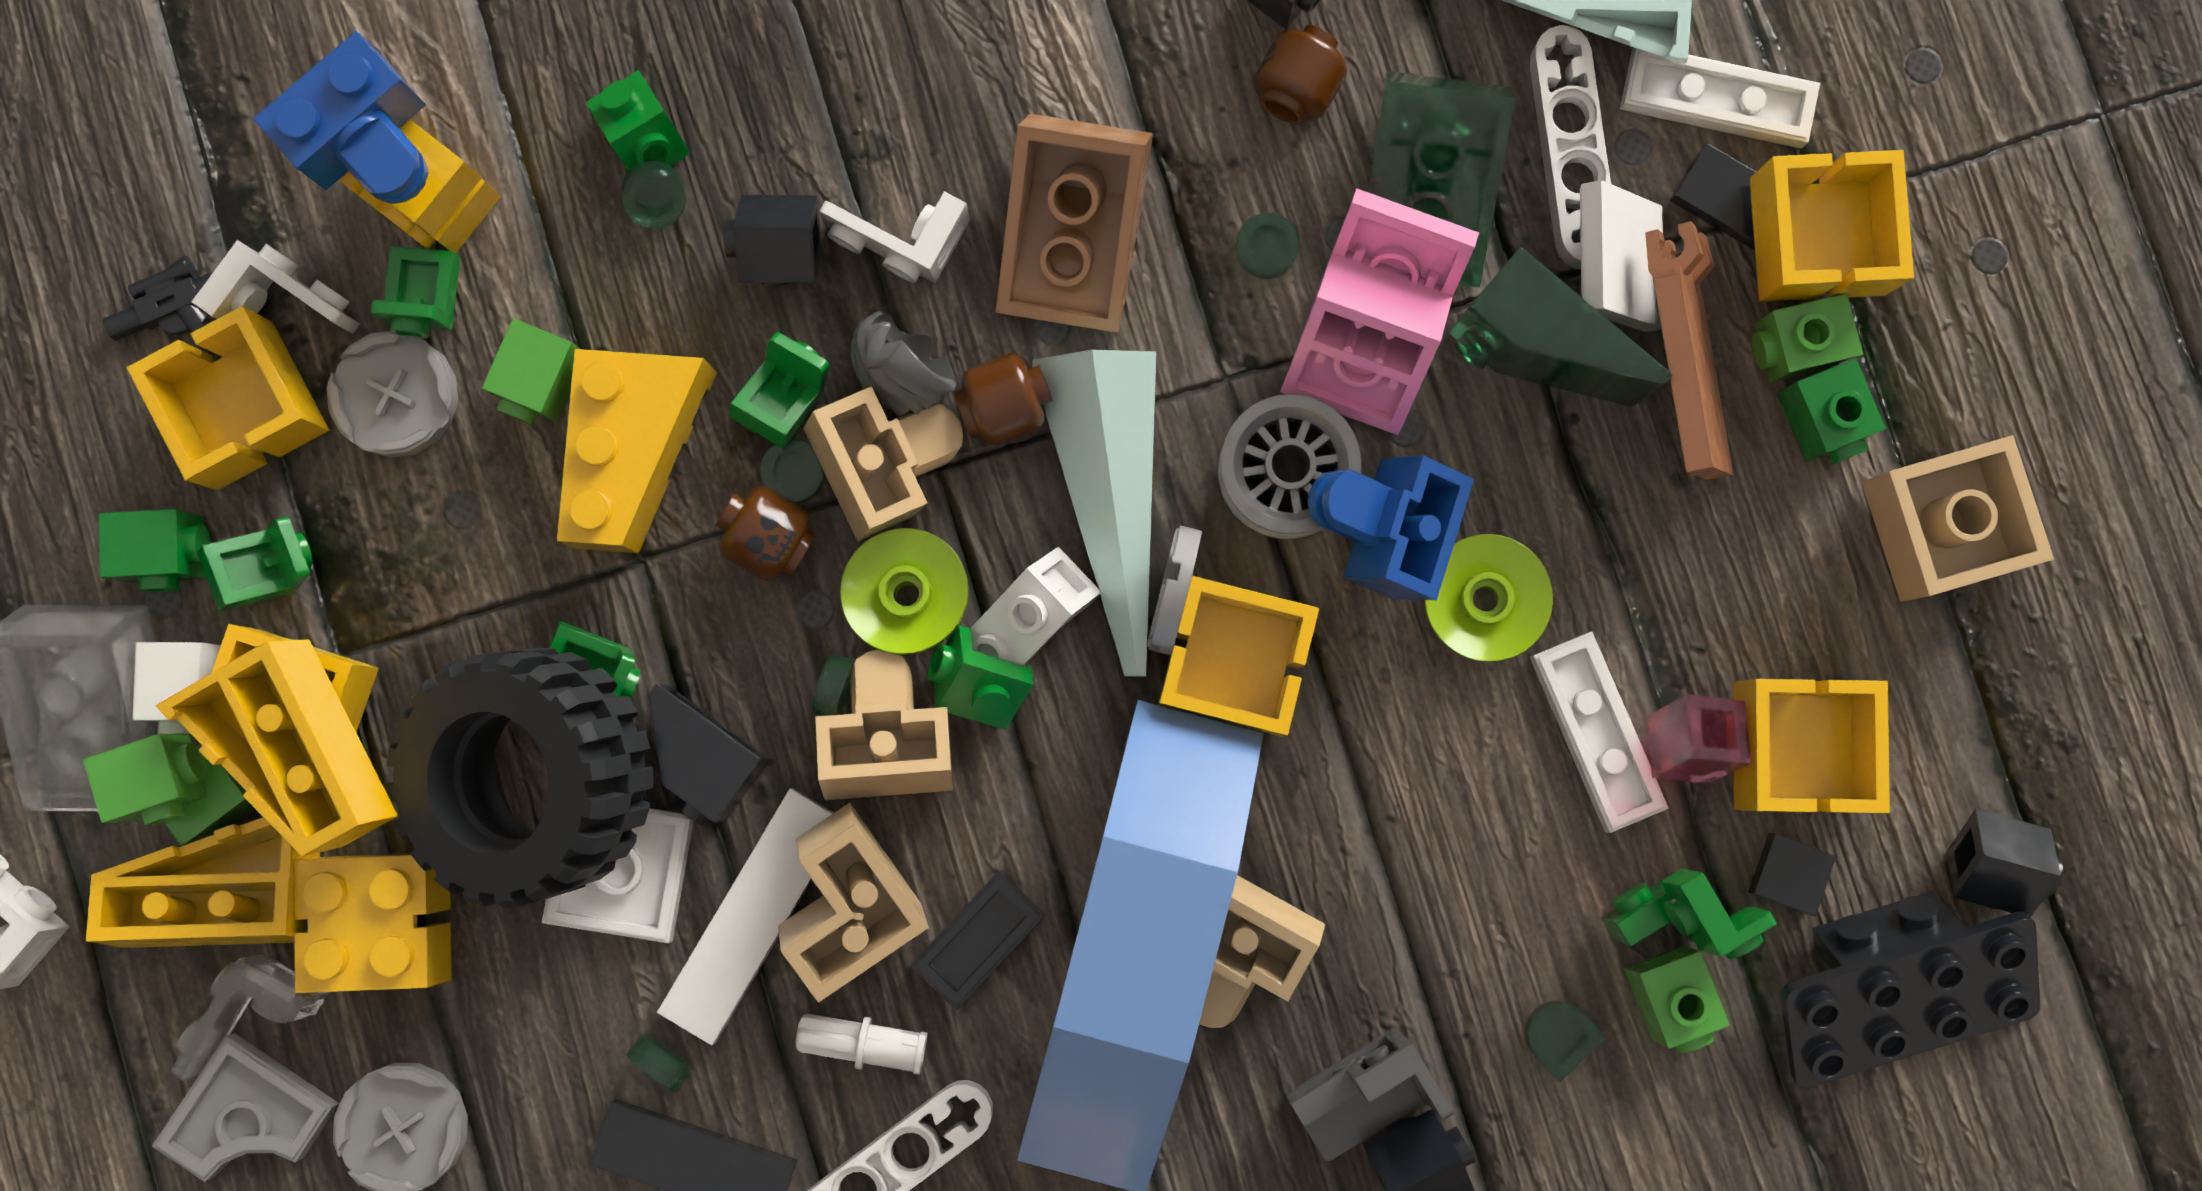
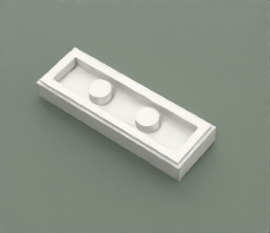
[1620,48,1820,149]
[1530,632,1669,833]

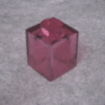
[1647,695,1751,783]

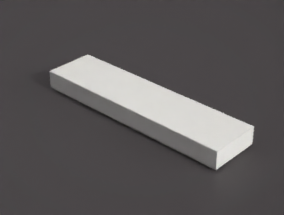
[657,788,834,1045]

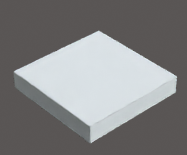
[1580,180,1663,332]
[542,808,694,943]

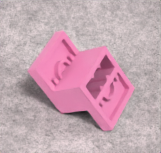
[1280,189,1479,435]

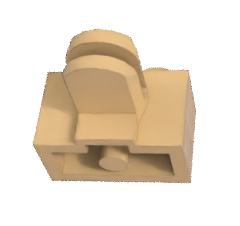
[803,386,963,542]
[815,649,953,800]
[1199,875,1325,1028]

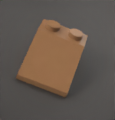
[995,114,1153,333]

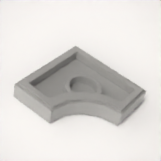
[152,1033,340,1182]

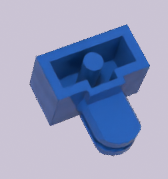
[253,30,429,204]
[1308,455,1474,600]

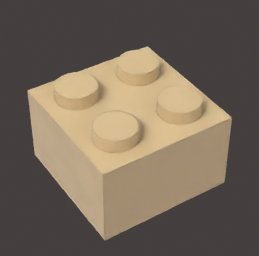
[1862,435,2054,602]

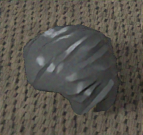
[851,312,957,416]

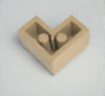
[778,803,929,1003]

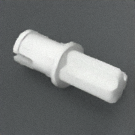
[796,1014,928,1075]

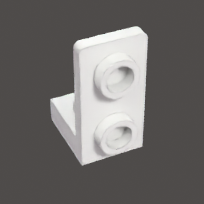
[819,191,970,284]
[192,240,360,334]
[970,547,1101,666]
[0,854,70,989]

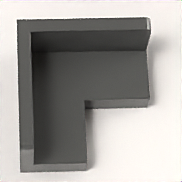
[1285,1027,1454,1161]

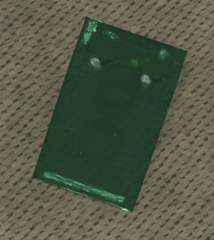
[1367,71,1516,288]
[1448,247,1673,407]

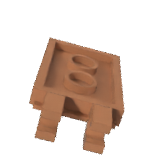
[1645,221,1734,480]

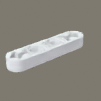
[1530,25,1611,269]
[807,1080,993,1191]

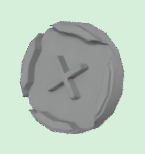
[327,331,458,458]
[1147,525,1202,656]
[333,1063,468,1191]

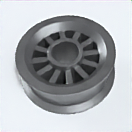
[1218,394,1361,539]

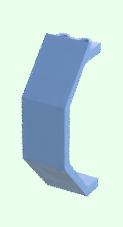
[1017,700,1264,1191]

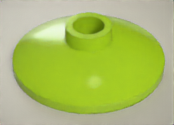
[840,528,969,655]
[1424,534,1553,662]

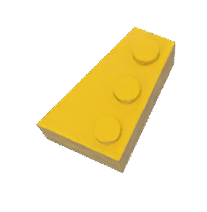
[557,349,717,553]
[155,639,398,856]
[86,817,320,948]

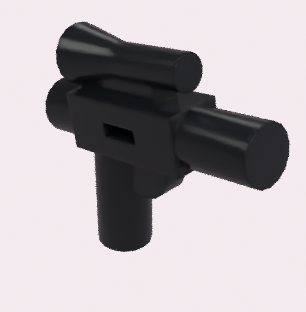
[103,255,216,356]

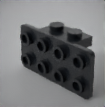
[1780,891,2040,1088]

